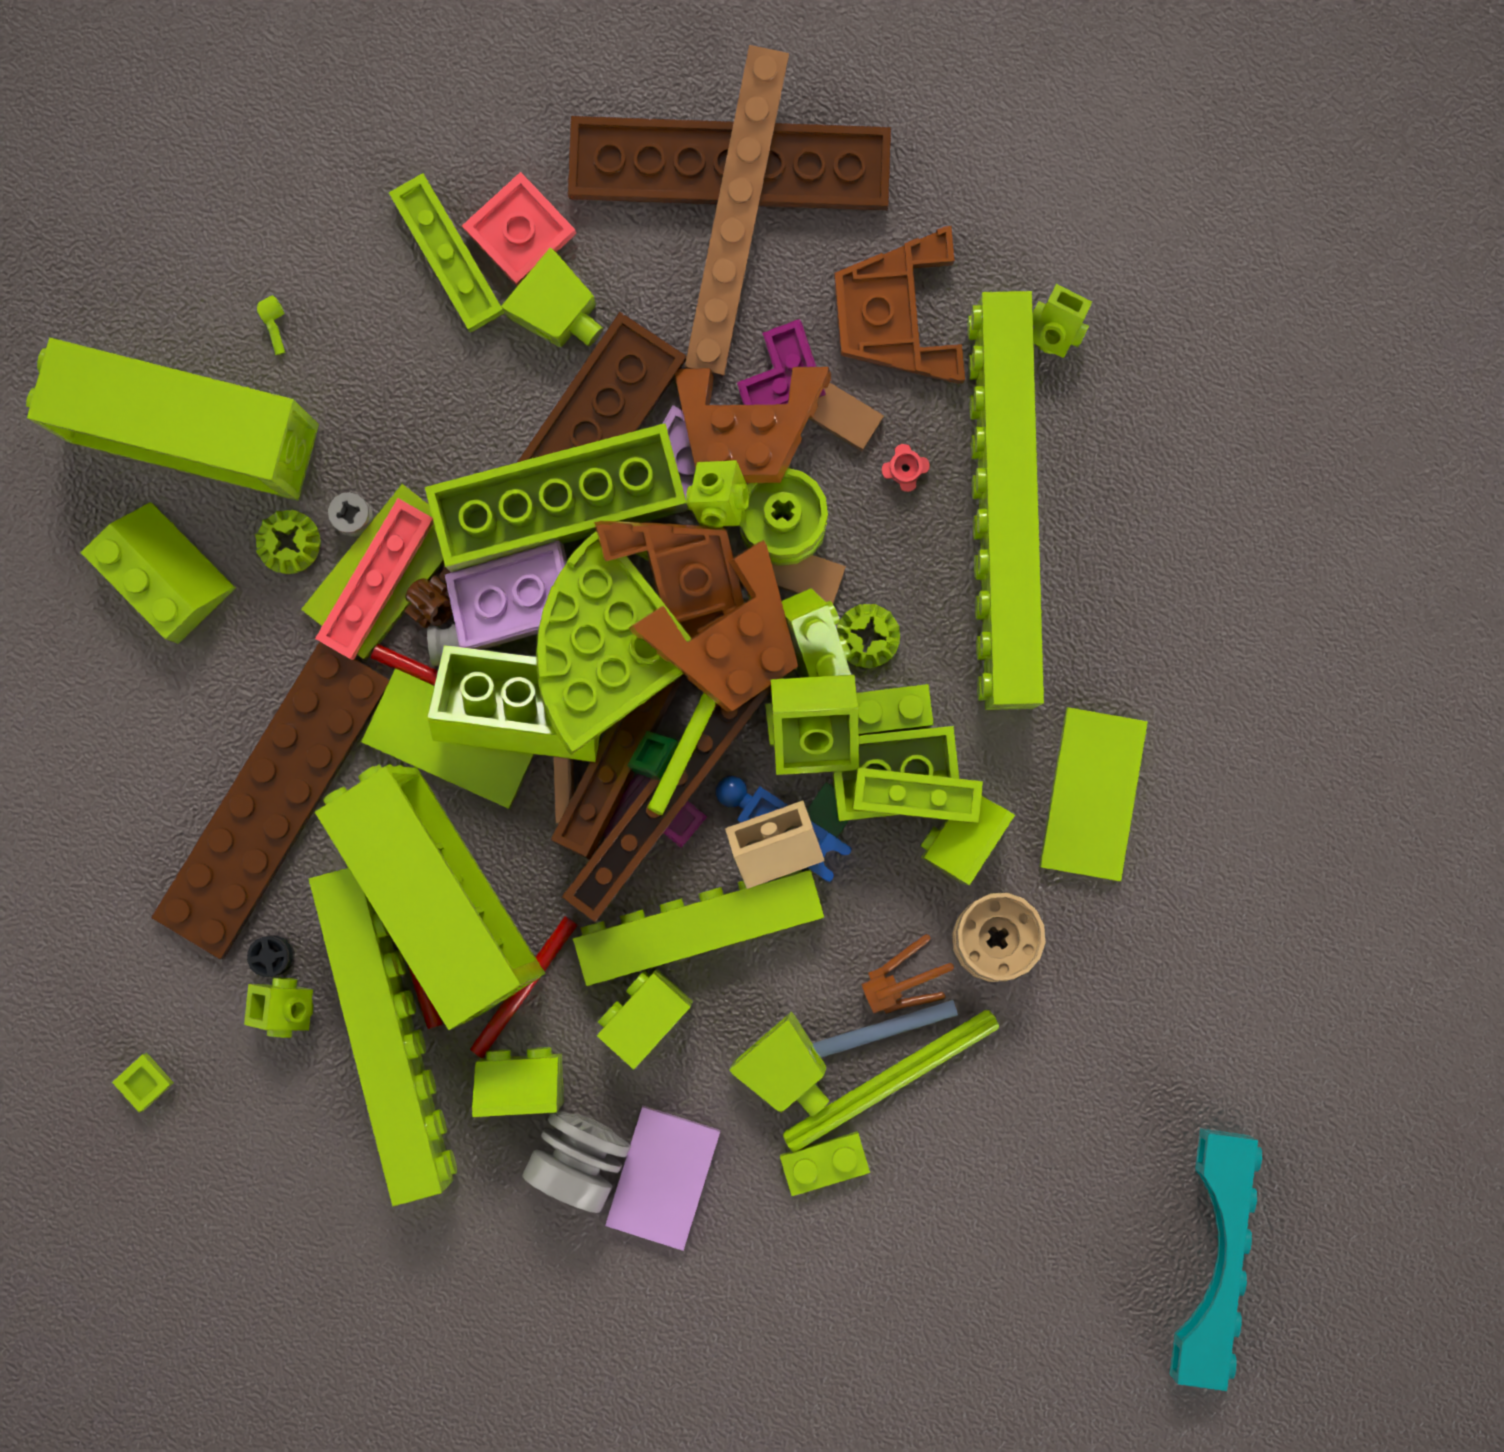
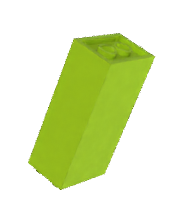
[26,337,319,501]
[315,764,545,1030]

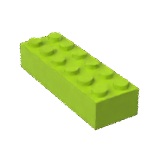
[425,423,688,573]

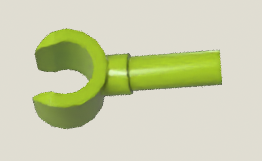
[257,295,285,355]

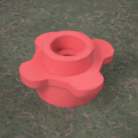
[881,444,930,492]

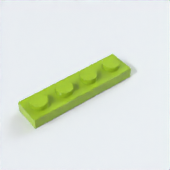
[389,173,504,333]

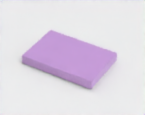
[445,541,567,650]
[605,1106,720,1251]

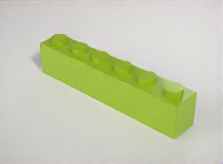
[573,869,824,986]

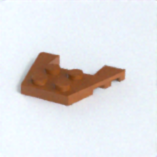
[834,226,965,384]
[675,367,831,483]
[594,521,744,639]
[629,540,798,712]

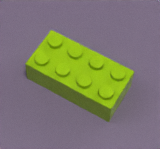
[427,645,601,762]

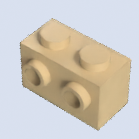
[725,801,825,889]

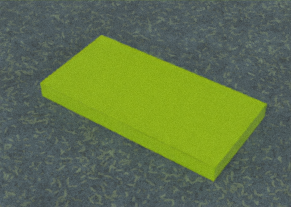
[301,484,444,660]
[361,669,535,809]
[1039,707,1148,882]

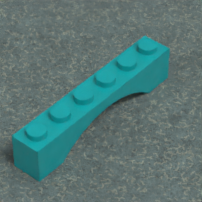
[1169,1128,1262,1391]

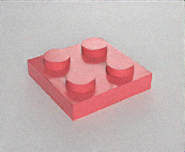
[462,172,576,286]

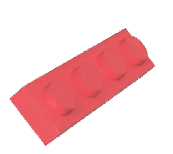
[315,498,434,660]

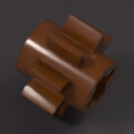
[404,576,453,629]

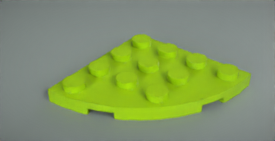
[536,532,691,755]

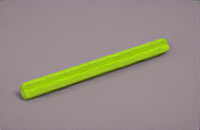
[783,1010,999,1152]

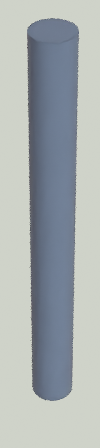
[812,1000,958,1058]

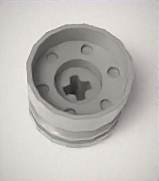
[522,1110,631,1213]

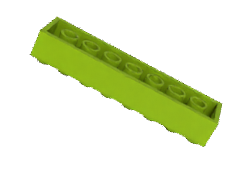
[308,868,457,1207]

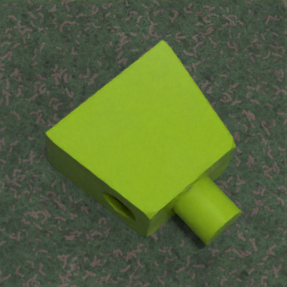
[501,248,604,347]
[729,1012,830,1117]

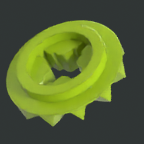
[255,509,321,574]
[836,604,900,668]

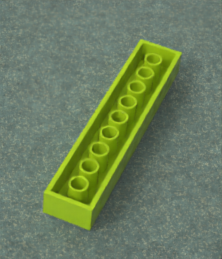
[967,291,1044,710]

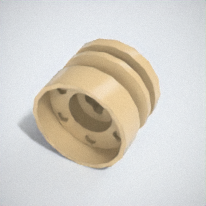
[952,893,1045,982]

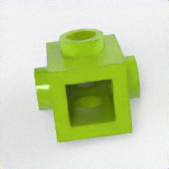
[1032,284,1092,358]
[686,460,749,528]
[244,977,314,1038]

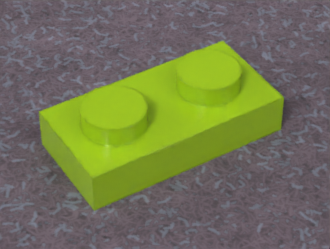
[780,1131,870,1196]

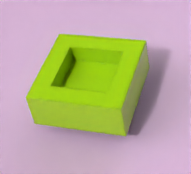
[112,1053,174,1113]

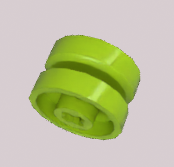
[739,468,828,566]

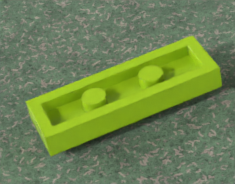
[853,768,983,823]

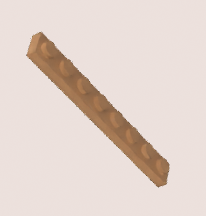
[685,45,789,376]

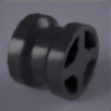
[247,935,295,977]

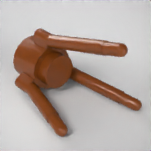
[861,934,954,1014]

